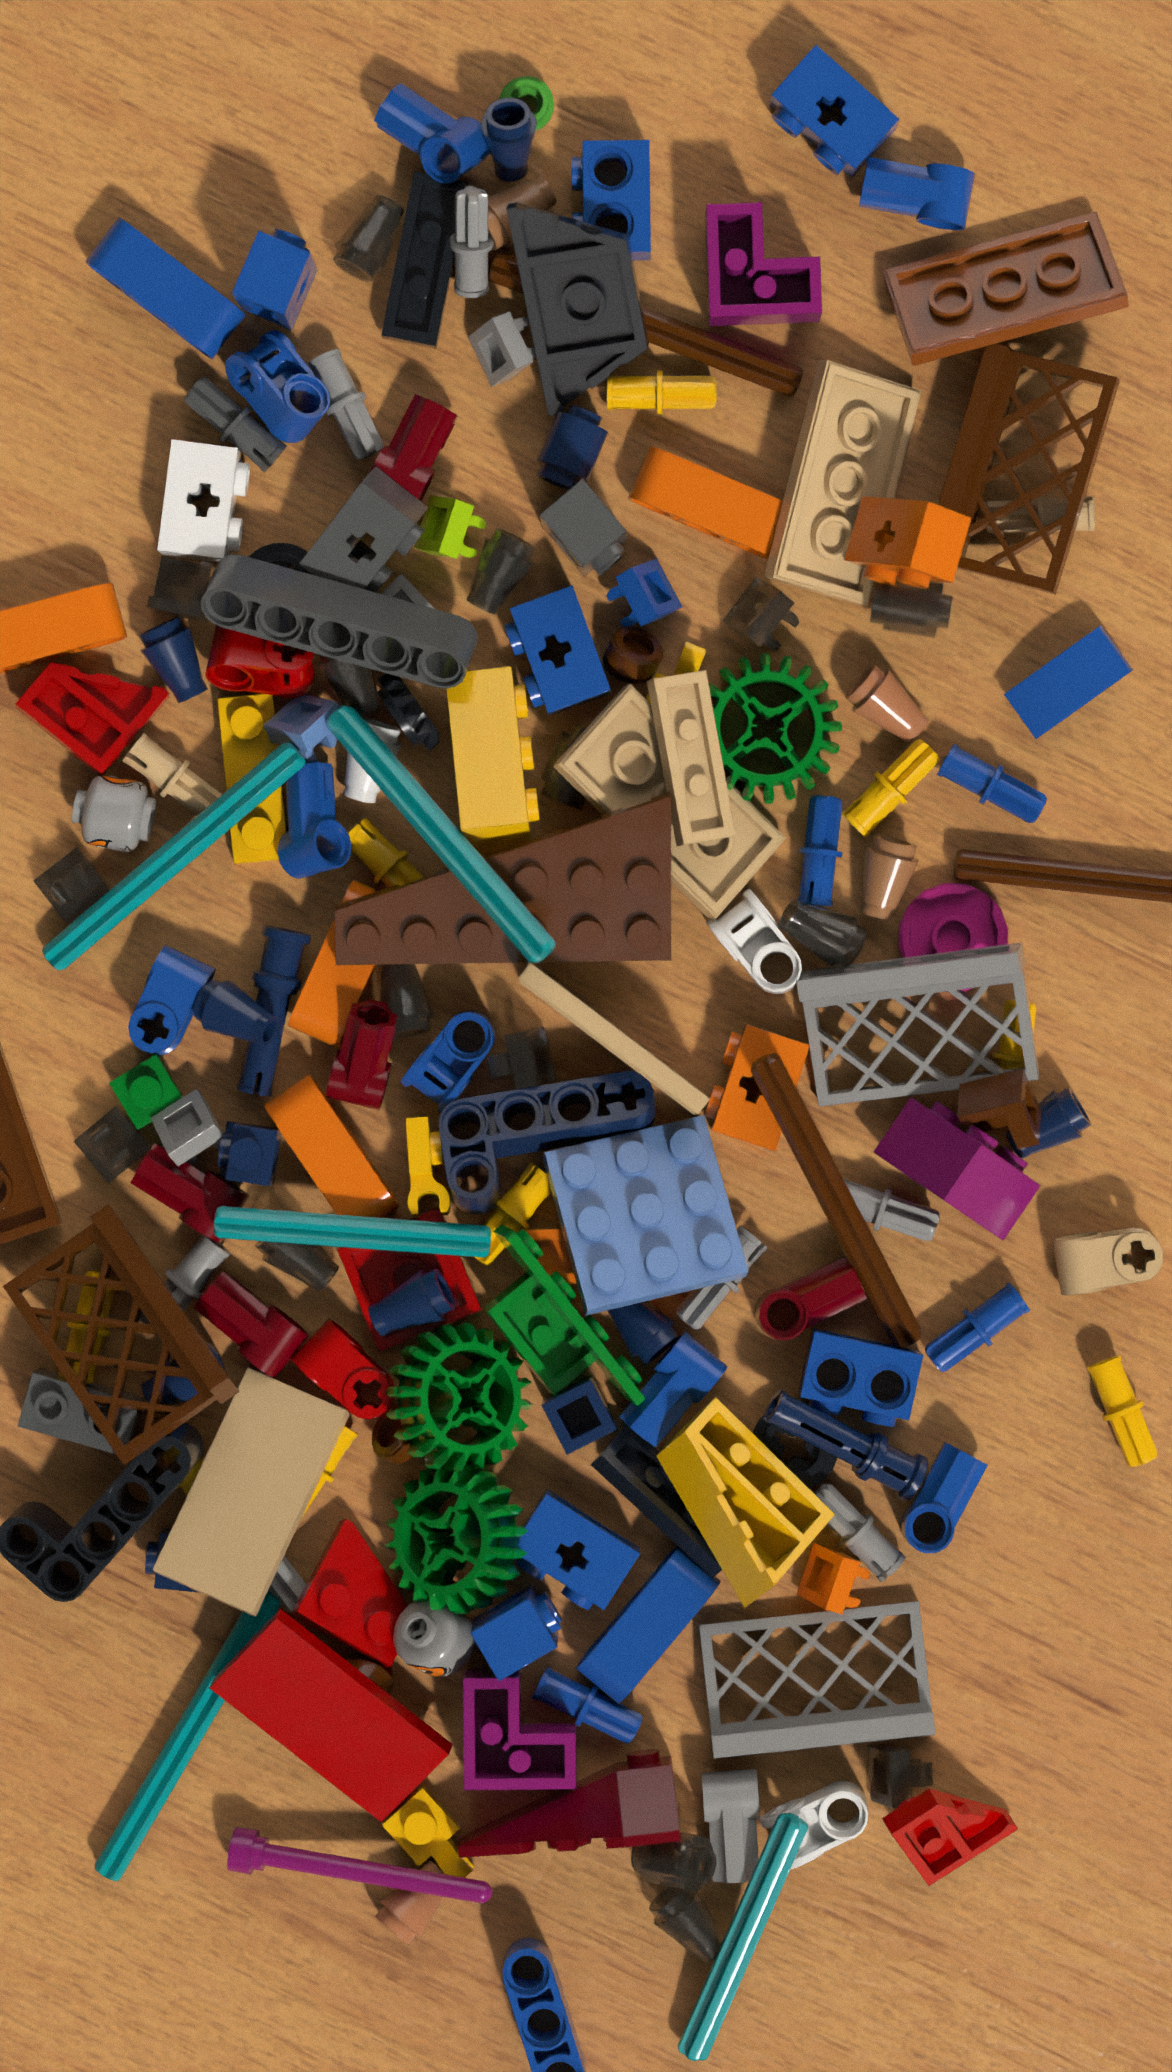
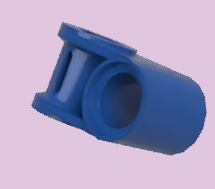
[225,330,330,443]
[128,945,216,1055]
[400,1010,496,1114]

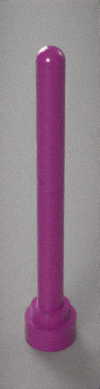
[227,1827,492,1903]

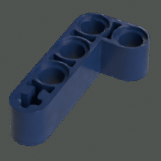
[439,1071,656,1215]

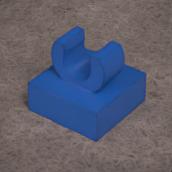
[606,558,682,627]

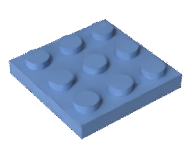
[542,1115,749,1316]

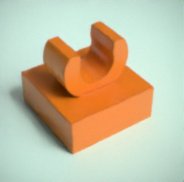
[796,1542,870,1615]

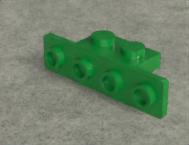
[483,1224,646,1406]

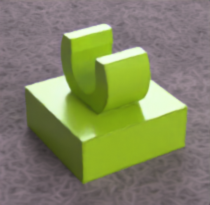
[414,495,487,559]

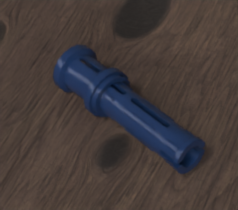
[237,925,312,1097]
[764,1389,928,1502]

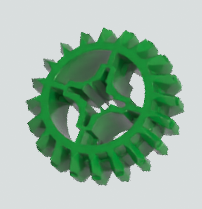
[708,653,842,804]
[384,1323,534,1474]
[384,1464,529,1614]

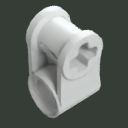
[705,888,802,994]
[759,1781,868,1870]

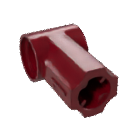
[369,394,458,502]
[326,999,398,1111]
[130,1142,249,1243]
[754,1255,867,1340]
[193,1270,310,1379]

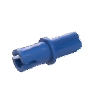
[937,743,1047,823]
[797,795,843,907]
[925,1282,1030,1372]
[532,1666,643,1743]

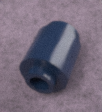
[537,405,608,491]

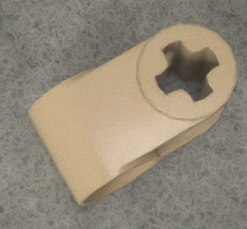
[1052,1228,1163,1295]

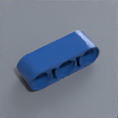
[85,217,246,359]
[576,1546,721,1704]
[502,1937,586,2072]

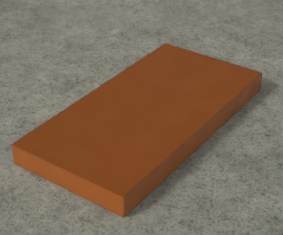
[883,211,1129,366]

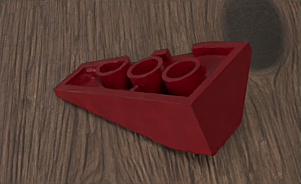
[458,1749,681,1858]

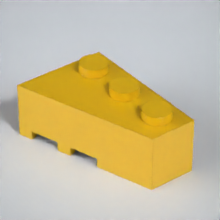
[446,666,540,857]
[656,1397,835,1608]

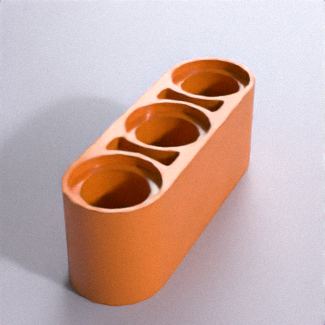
[628,446,783,560]
[0,583,127,674]
[288,880,378,1049]
[264,1073,400,1218]

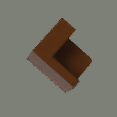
[957,1068,1041,1150]

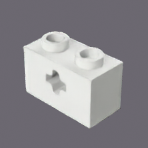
[157,439,250,563]

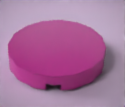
[898,883,1008,992]

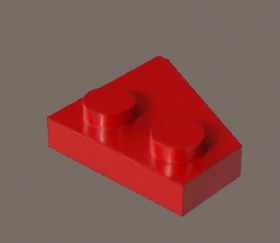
[15,662,170,775]
[291,1519,408,1668]
[882,1788,1018,1886]

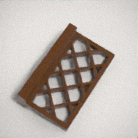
[938,343,1120,595]
[3,1204,239,1465]

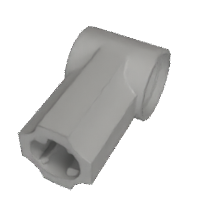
[701,1769,760,1883]

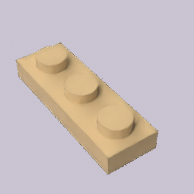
[647,670,736,846]

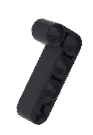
[0,1422,204,1602]

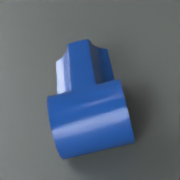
[374,83,490,183]
[859,157,975,230]
[277,762,351,879]
[619,1331,728,1447]
[900,1442,988,1554]

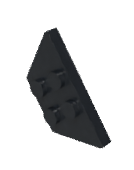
[507,202,649,416]

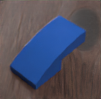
[1004,625,1133,739]

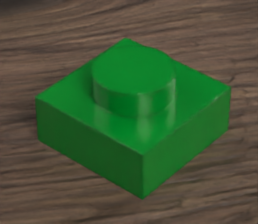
[109,1054,184,1130]

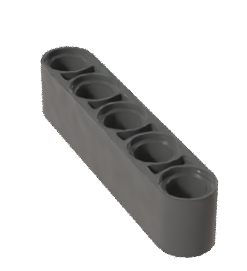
[201,554,478,689]

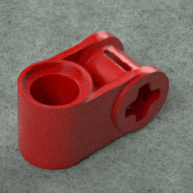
[205,625,315,698]
[291,1318,395,1419]

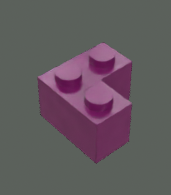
[705,202,822,326]
[873,1097,1041,1240]
[463,1669,577,1790]

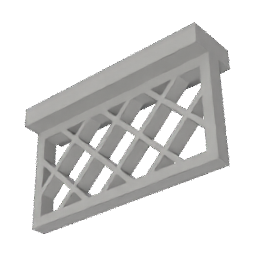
[796,942,1039,1107]
[699,1601,936,1759]

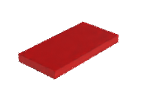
[210,1609,452,1822]

